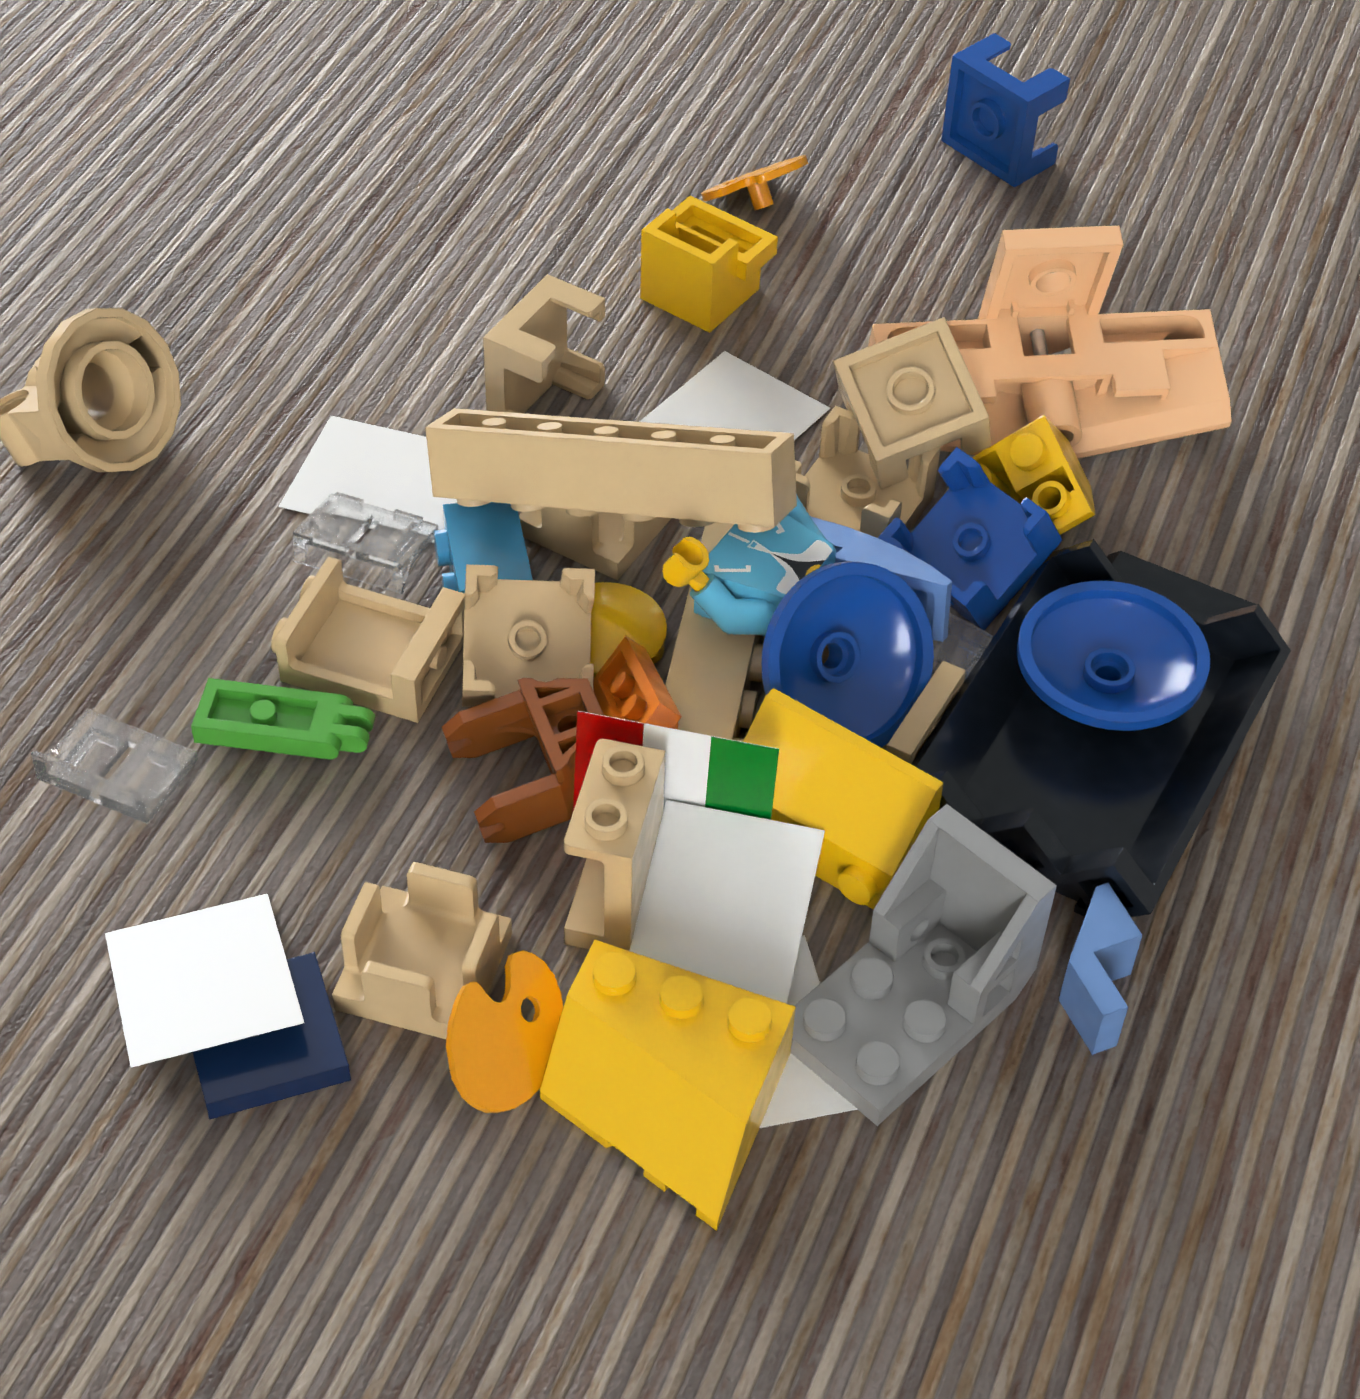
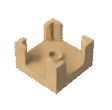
[483,274,605,413]
[833,317,991,489]
[795,405,941,538]
[462,564,595,707]

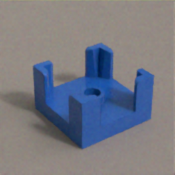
[941,33,1070,188]
[878,447,1062,632]

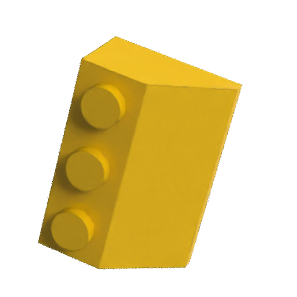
[743,688,944,910]

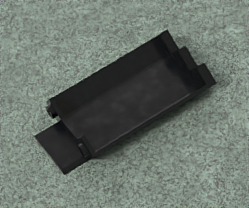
[911,539,1291,917]

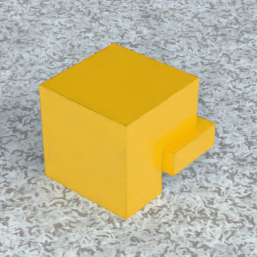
[640,195,778,333]

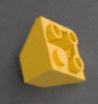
[972,415,1096,535]

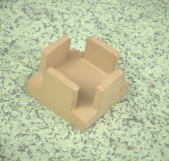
[519,507,671,580]
[332,862,512,1039]

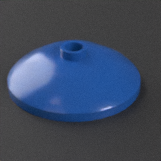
[761,561,934,748]
[1017,581,1210,731]

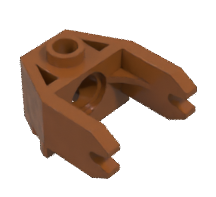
[442,678,604,843]

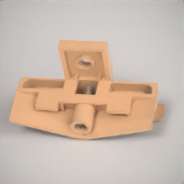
[868,225,1232,459]

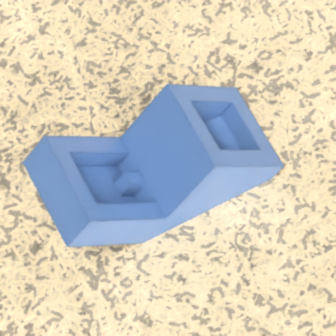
[1059,883,1142,1055]

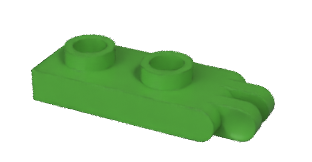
[191,678,376,759]

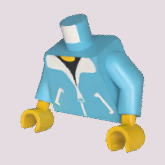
[662,494,836,636]

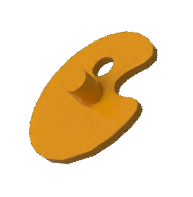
[701,155,808,210]
[446,950,563,1113]

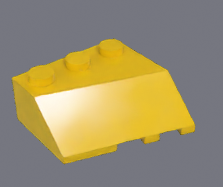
[540,940,796,1231]

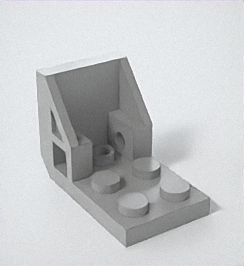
[791,804,1057,1126]

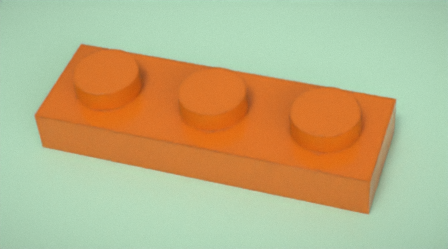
[593,636,682,729]

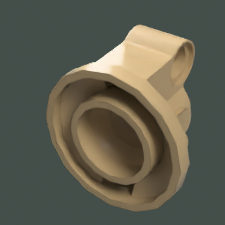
[0,308,181,472]

